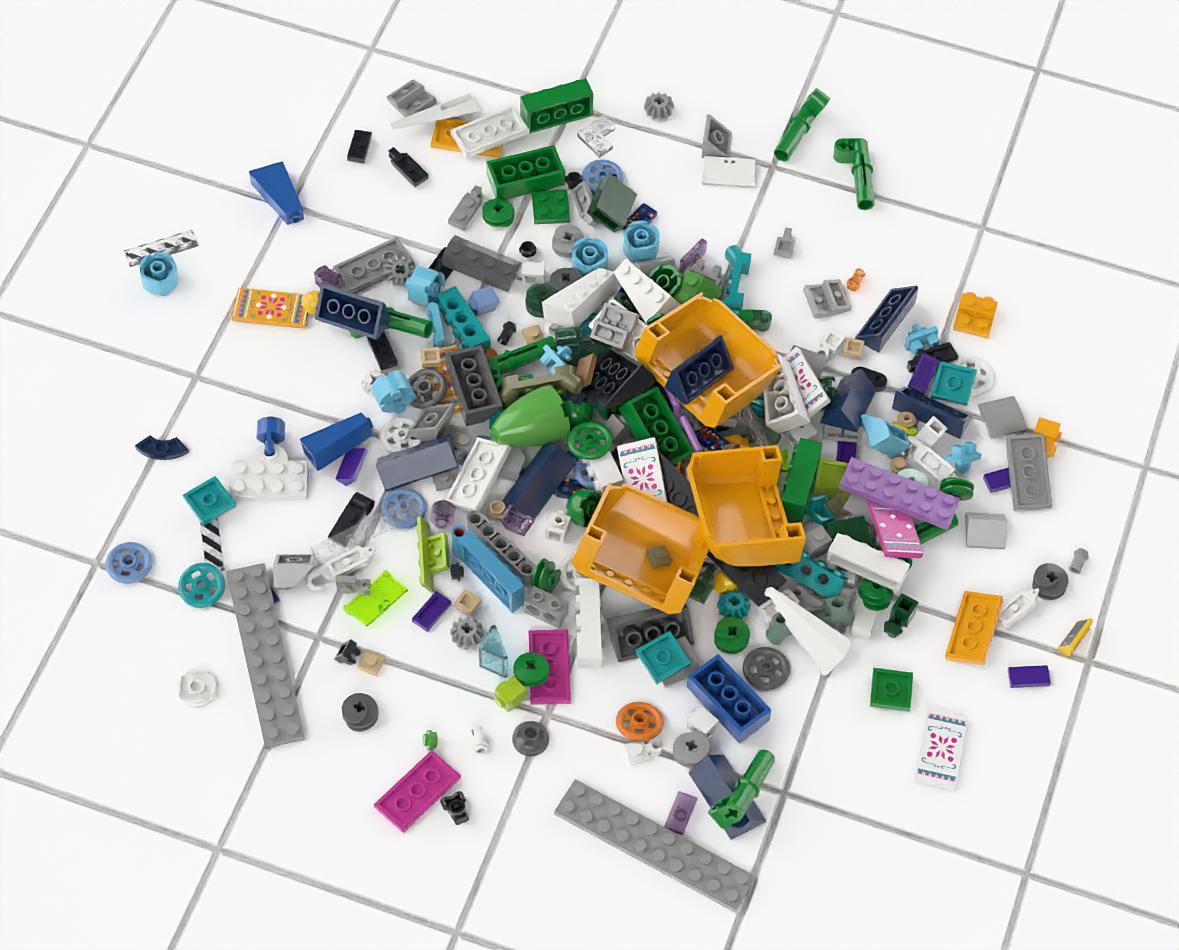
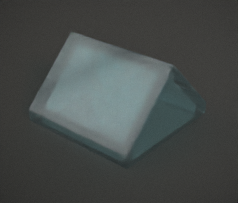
[479,625,508,678]

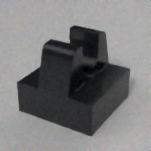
[334,639,361,665]

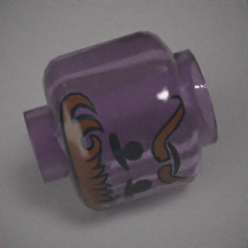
[430,500,456,529]

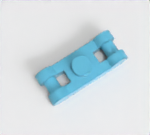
[427,302,444,348]

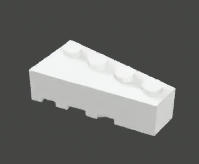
[574,578,606,668]

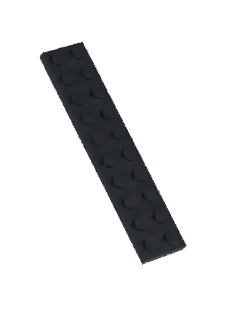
[658,451,788,607]

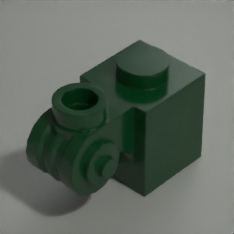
[883,593,919,638]

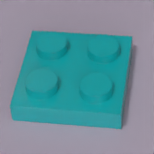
[930,361,977,406]
[182,476,237,526]
[635,631,691,685]

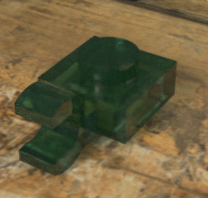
[688,568,715,605]

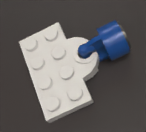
[229,416,308,499]

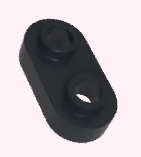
[851,366,887,392]

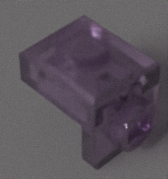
[500,505,534,537]

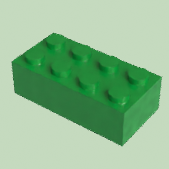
[520,78,594,134]
[486,145,565,200]
[619,386,695,466]
[780,438,823,524]

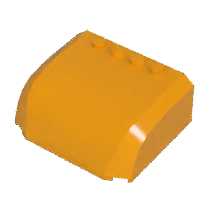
[634,293,782,428]
[687,445,806,566]
[571,482,709,614]

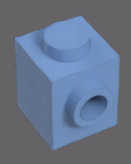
[468,286,500,316]

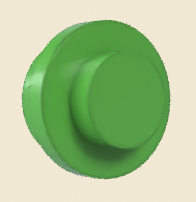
[422,730,438,750]

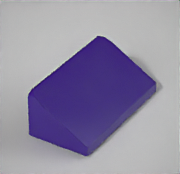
[335,448,368,486]

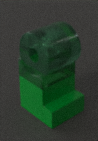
[738,309,772,332]

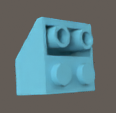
[861,414,911,458]

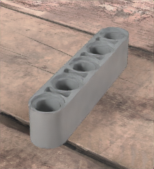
[466,510,536,585]

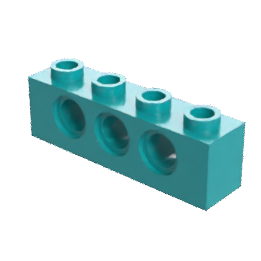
[435,286,491,349]
[773,550,849,598]

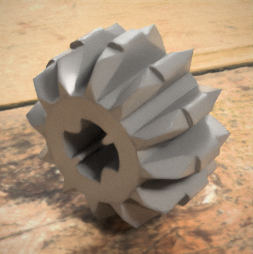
[644,92,674,121]
[383,255,414,286]
[450,616,484,650]

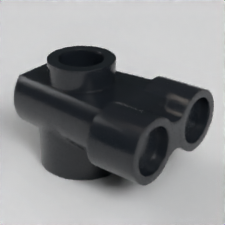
[440,791,469,825]

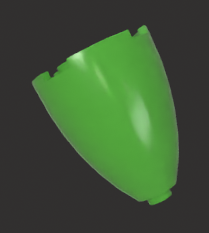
[489,385,570,447]

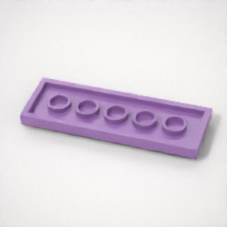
[839,457,960,530]

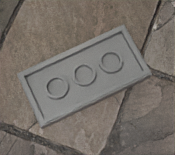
[333,237,415,293]
[1005,434,1053,511]

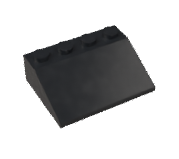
[580,345,656,410]

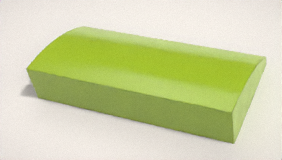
[813,458,896,500]

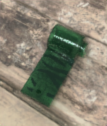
[555,326,584,373]

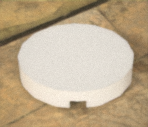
[176,668,217,707]

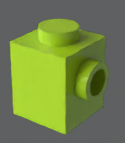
[494,676,527,712]

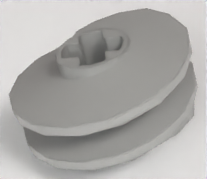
[552,224,584,258]
[673,731,710,768]

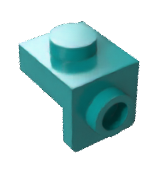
[805,495,836,526]

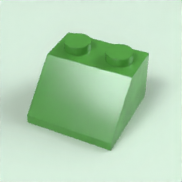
[674,270,723,305]

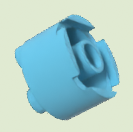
[623,221,660,263]
[571,237,608,277]
[139,252,179,296]
[405,265,445,306]
[372,371,416,414]

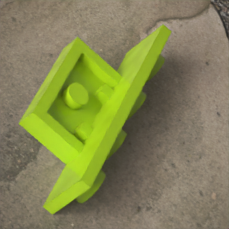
[416,516,450,593]

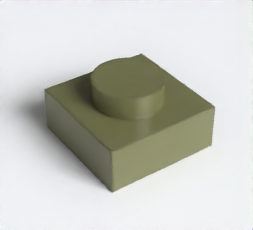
[824,492,846,519]
[645,545,673,569]

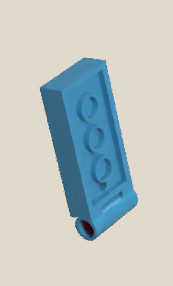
[451,525,525,613]

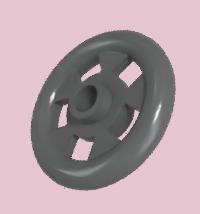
[408,368,447,409]
[742,647,790,690]

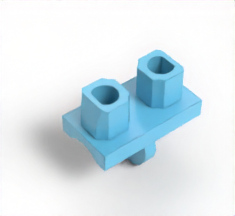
[904,324,940,355]
[540,344,572,374]
[945,441,982,474]

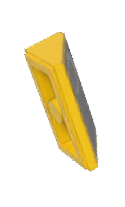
[1058,618,1093,657]

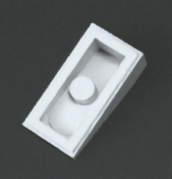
[851,600,877,639]

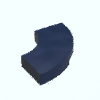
[134,435,189,460]

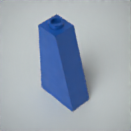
[249,161,304,225]
[300,412,373,471]

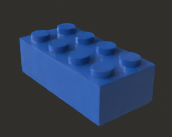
[687,654,772,744]

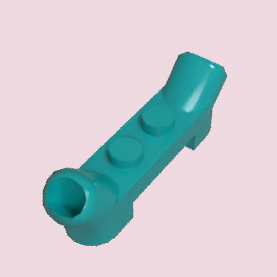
[720,245,752,311]

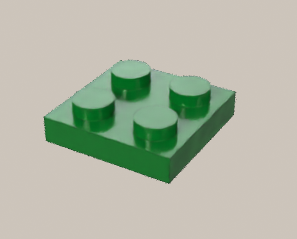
[532,190,570,224]
[869,667,913,712]

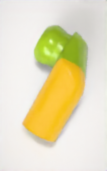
[891,421,918,437]

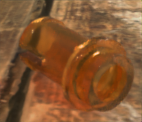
[846,268,866,291]

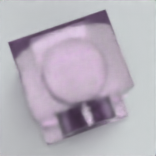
[314,265,343,288]

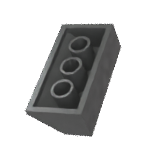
[441,235,522,292]
[445,345,503,426]
[606,604,695,663]

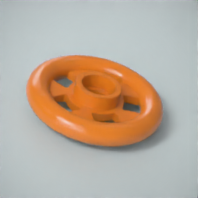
[615,702,664,742]

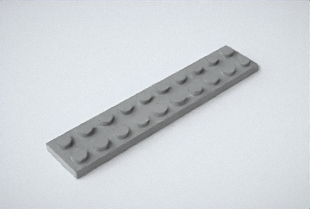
[226,563,305,749]
[554,779,756,913]

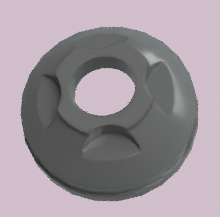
[512,721,549,757]

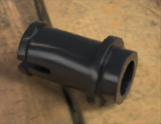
[497,321,517,346]

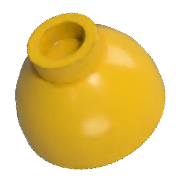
[301,290,320,315]
[712,571,738,596]

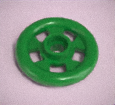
[567,422,613,460]

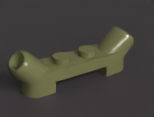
[498,365,583,407]

